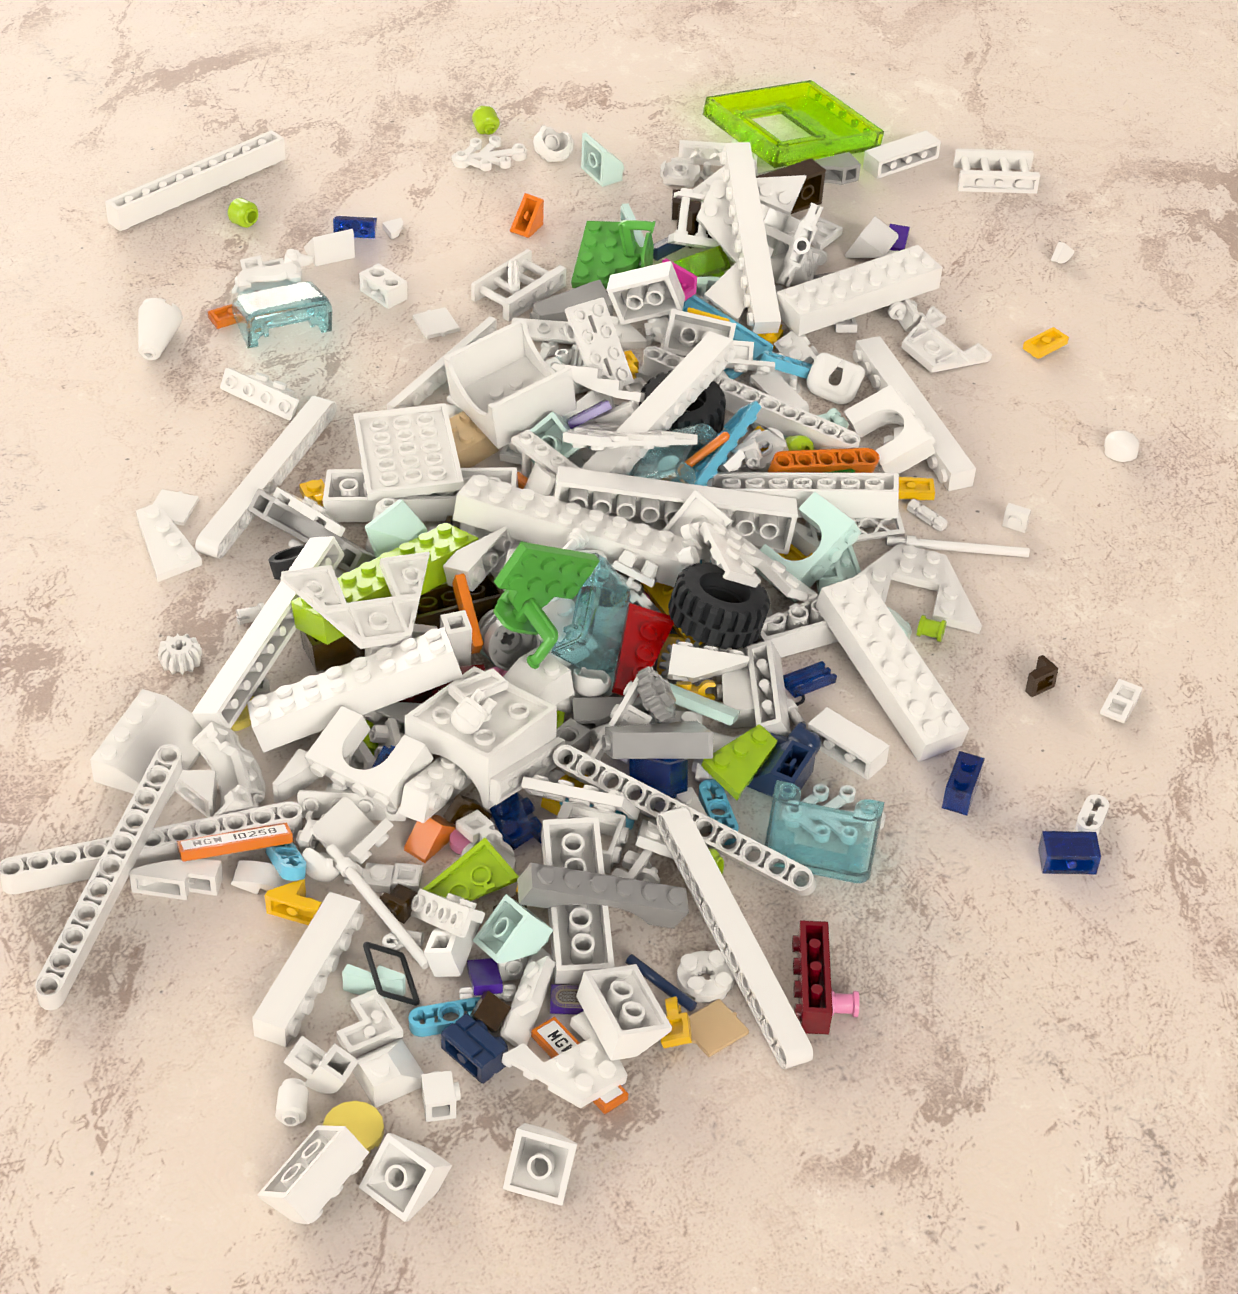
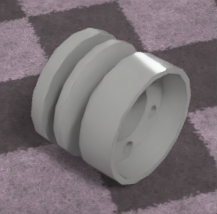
[478,609,540,671]

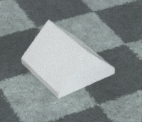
[845,216,899,258]
[304,229,355,267]

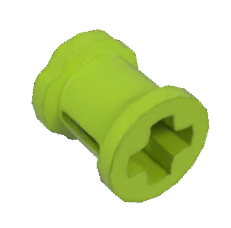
[916,615,947,642]

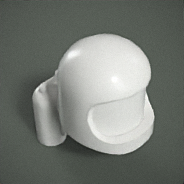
[451,689,497,735]

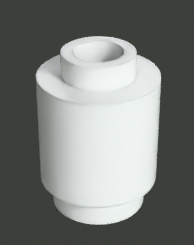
[275,1078,309,1126]

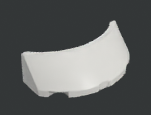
[192,722,265,816]

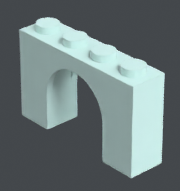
[753,492,861,603]

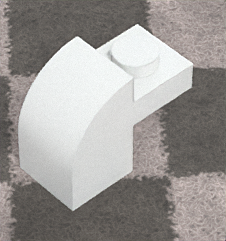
[283,1036,359,1094]

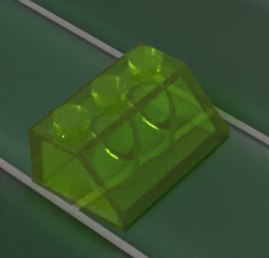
[673,245,731,277]

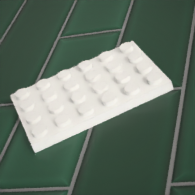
[353,403,464,501]

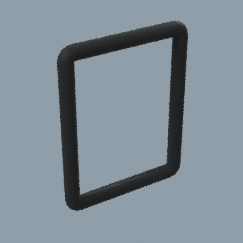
[363,942,420,1006]

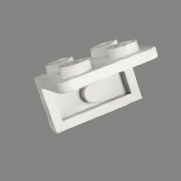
[311,797,394,865]

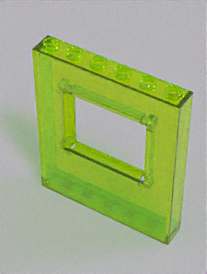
[702,80,884,169]

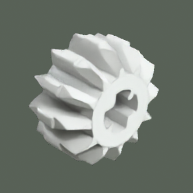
[158,633,202,675]

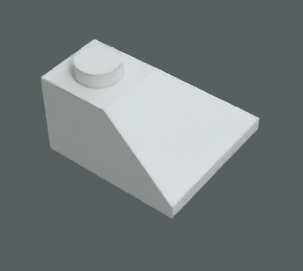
[352,1038,424,1108]
[503,1123,577,1206]
[359,1133,452,1222]

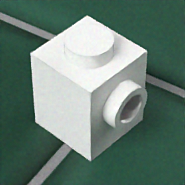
[421,1071,461,1122]

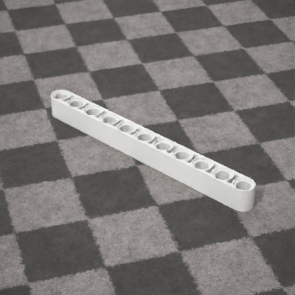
[642,346,860,450]
[195,396,337,559]
[35,744,183,1010]
[553,745,816,896]
[0,801,303,894]
[656,807,813,1069]

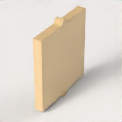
[689,999,749,1057]

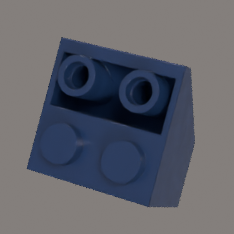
[746,740,816,803]

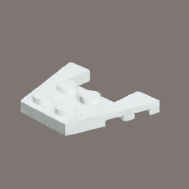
[901,306,992,373]
[502,1011,628,1108]

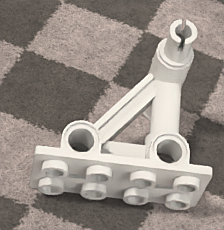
[761,202,824,287]
[563,297,634,395]

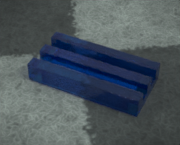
[783,661,837,698]

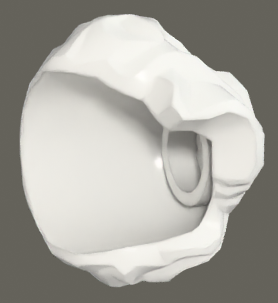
[533,125,574,162]

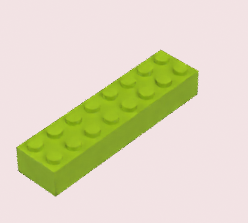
[291,523,479,645]

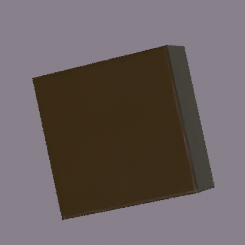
[469,991,511,1033]

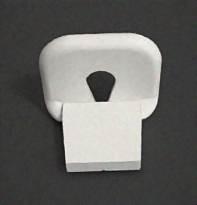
[807,353,865,405]

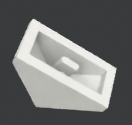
[174,770,217,817]

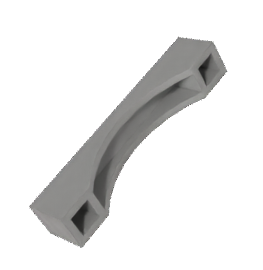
[758,152,861,185]
[247,488,376,572]
[517,862,689,929]

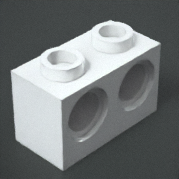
[359,263,408,309]

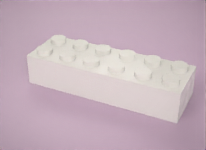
[541,817,615,985]

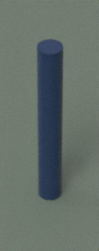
[626,954,697,1012]

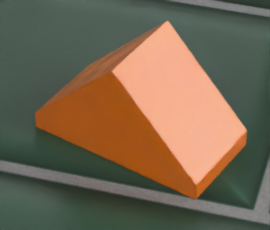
[510,193,544,238]
[404,814,456,863]

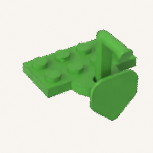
[571,220,656,289]
[493,541,600,669]

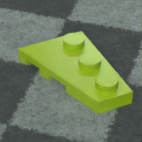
[701,724,777,801]
[423,838,519,901]

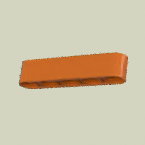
[767,448,880,473]

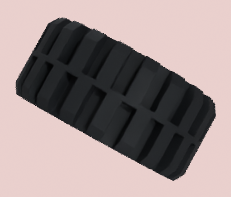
[639,370,726,452]
[668,562,770,650]

